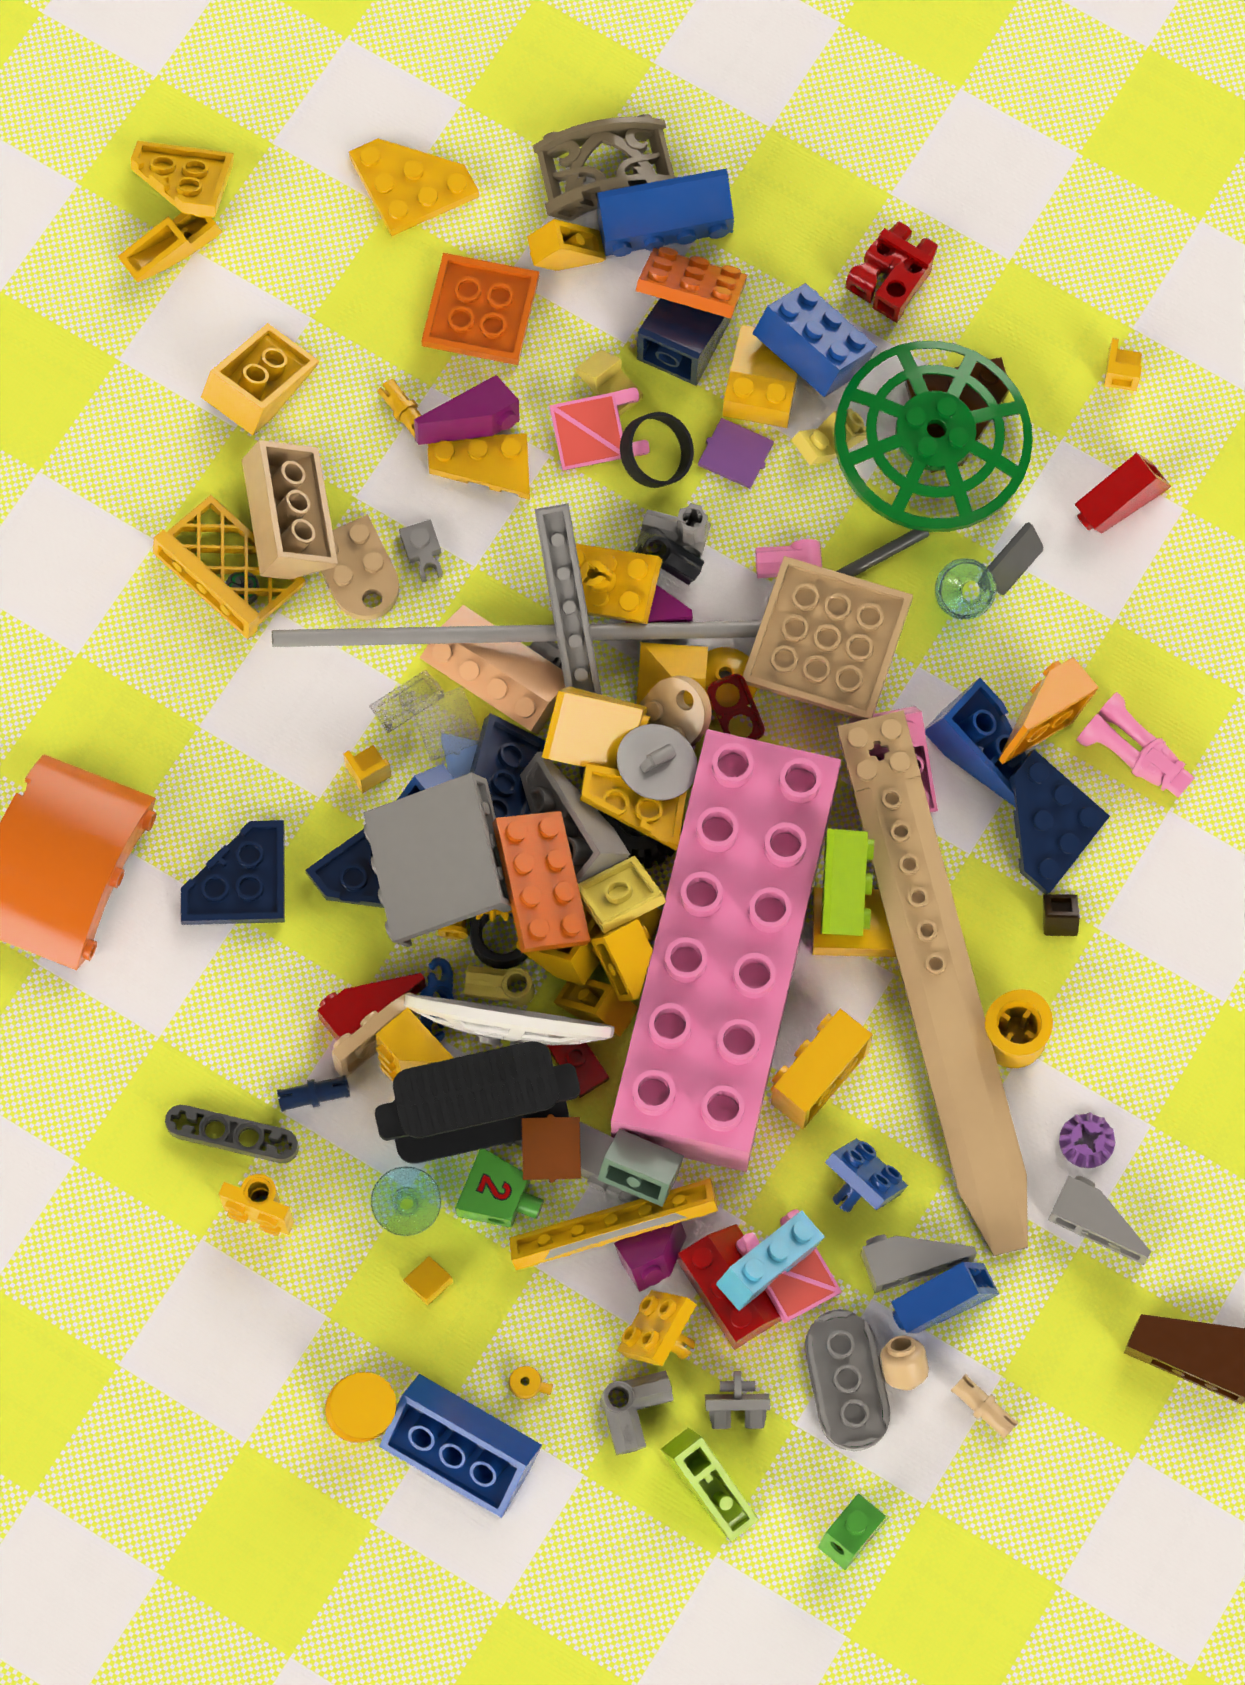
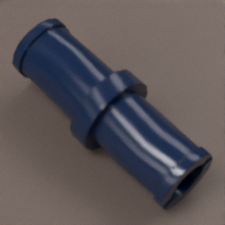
[277,1075,350,1112]

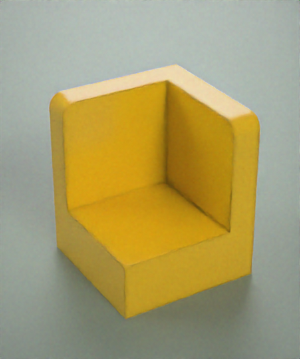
[1104,338,1142,391]
[343,745,392,793]

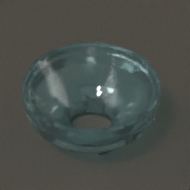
[935,558,996,620]

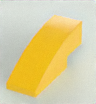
[117,213,223,283]

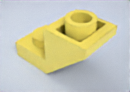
[791,409,866,465]

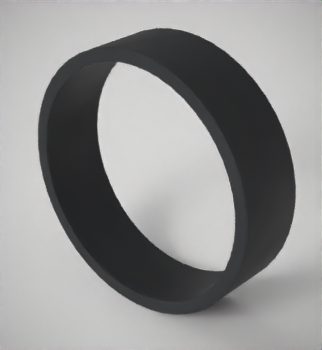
[620,412,694,488]

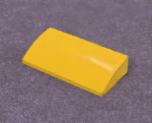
[812,887,896,957]

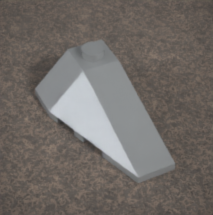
[520,752,630,883]

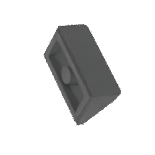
[984,522,1043,595]

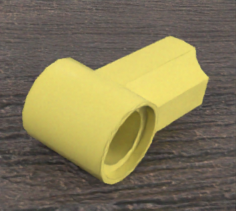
[464,966,535,1006]

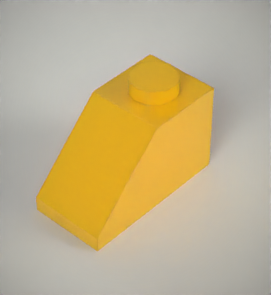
[527,219,606,271]
[591,919,653,1001]
[554,979,638,1036]

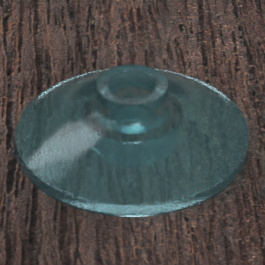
[371,1166,441,1236]

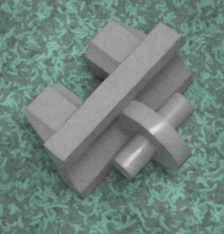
[705,1371,770,1429]

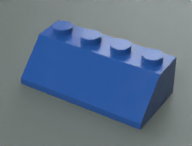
[597,168,734,257]
[379,1374,542,1518]

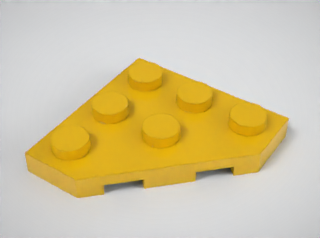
[349,138,479,236]
[131,141,234,217]

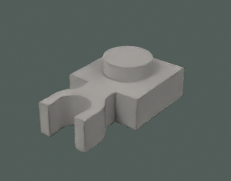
[399,519,443,583]

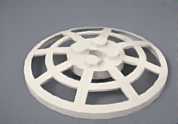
[404,994,615,1046]

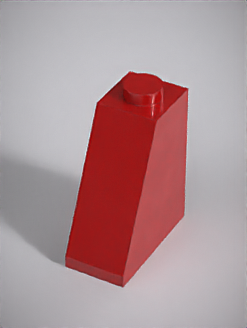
[1075,453,1171,533]

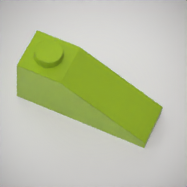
[660,1428,759,1542]

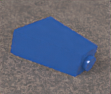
[891,1262,999,1334]

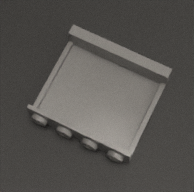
[363,772,511,947]

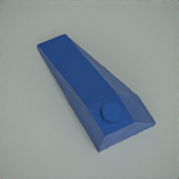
[925,678,1026,807]

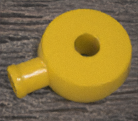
[508,1366,553,1399]

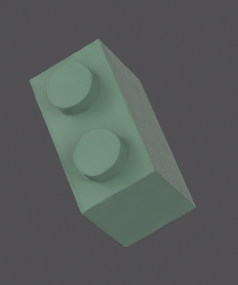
[598,1129,684,1207]

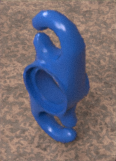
[420,957,454,1042]

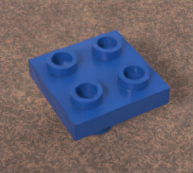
[825,1138,908,1212]

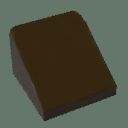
[1043,894,1080,936]

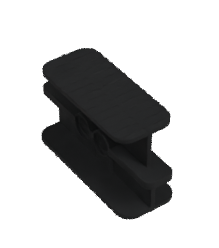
[375,1041,580,1164]

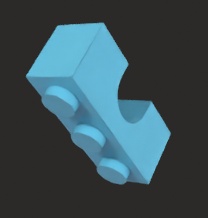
[716,1210,825,1311]

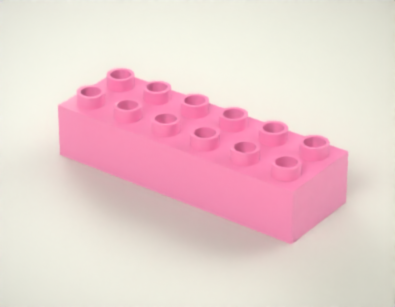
[611,729,841,1172]

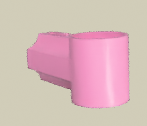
[755,539,822,578]

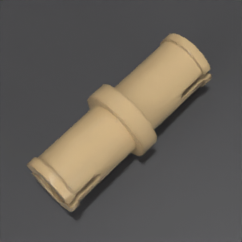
[951,1374,1019,1439]

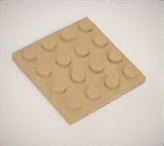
[741,556,913,719]

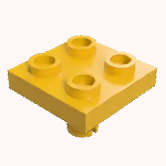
[616,1290,697,1366]

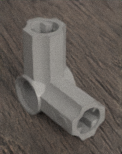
[640,503,711,557]
[600,1370,674,1455]

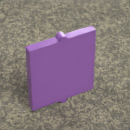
[698,418,774,489]

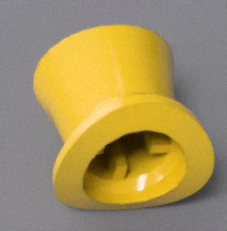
[985,989,1053,1068]
[325,1372,396,1443]

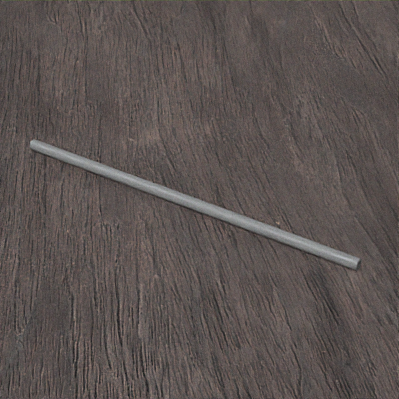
[272,620,762,647]

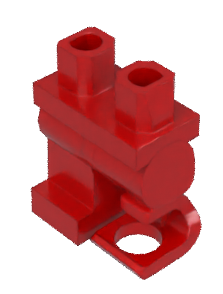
[845,221,938,323]

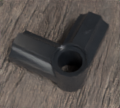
[633,528,704,586]

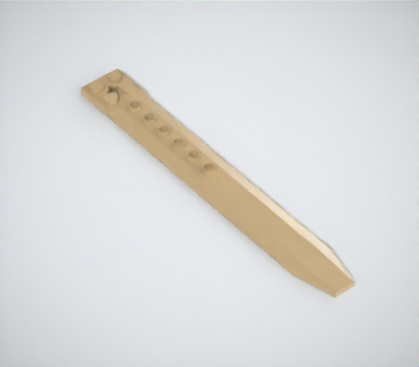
[837,710,1028,1256]

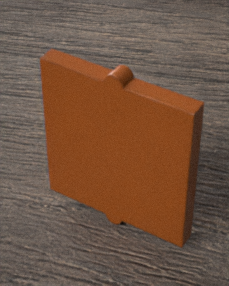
[522,1114,581,1183]

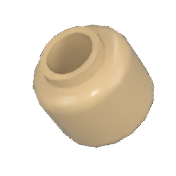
[880,1336,929,1391]

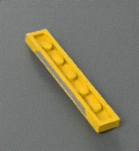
[509,1178,718,1270]

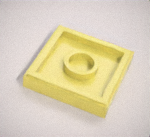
[578,855,666,934]

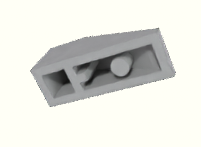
[1048,1175,1151,1265]
[861,1234,977,1293]

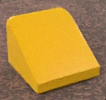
[403,1256,453,1306]

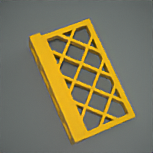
[153,495,306,639]

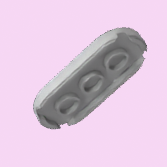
[805,1309,890,1451]

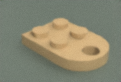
[320,514,399,620]
[639,675,712,748]
[332,993,418,1077]

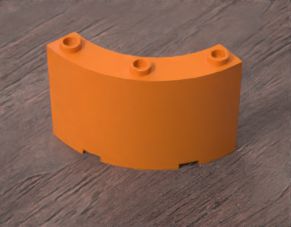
[0,754,157,970]

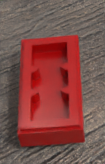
[545,1043,609,1098]

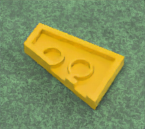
[580,764,687,851]

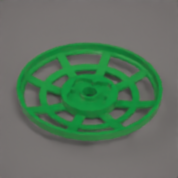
[834,341,1033,532]

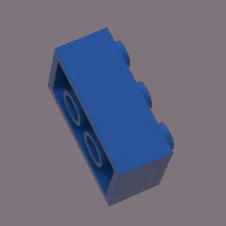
[752,283,877,397]

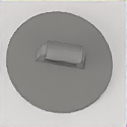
[617,724,697,800]

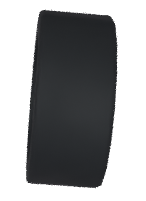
[470,913,528,969]

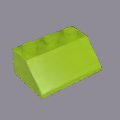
[821,829,874,936]

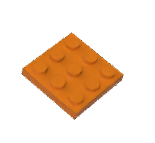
[636,247,748,319]
[421,253,540,365]

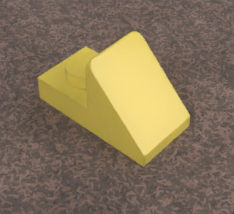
[575,349,643,416]

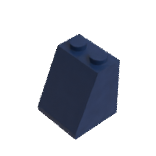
[637,298,731,386]

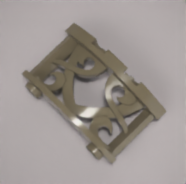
[533,114,678,221]

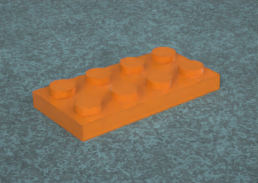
[492,811,591,953]

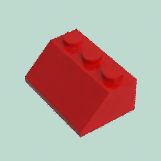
[677,1224,782,1350]

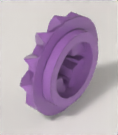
[1059,1112,1116,1168]

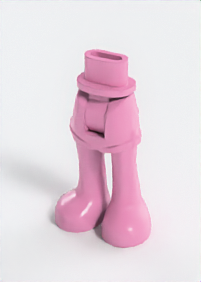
[1076,692,1195,798]

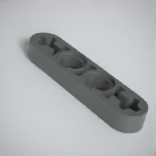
[165,1105,299,1163]

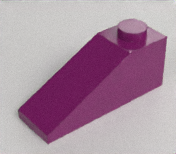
[414,375,520,445]

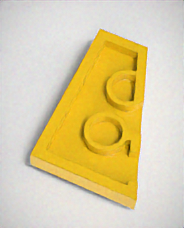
[428,433,530,500]

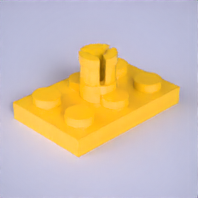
[550,543,662,624]

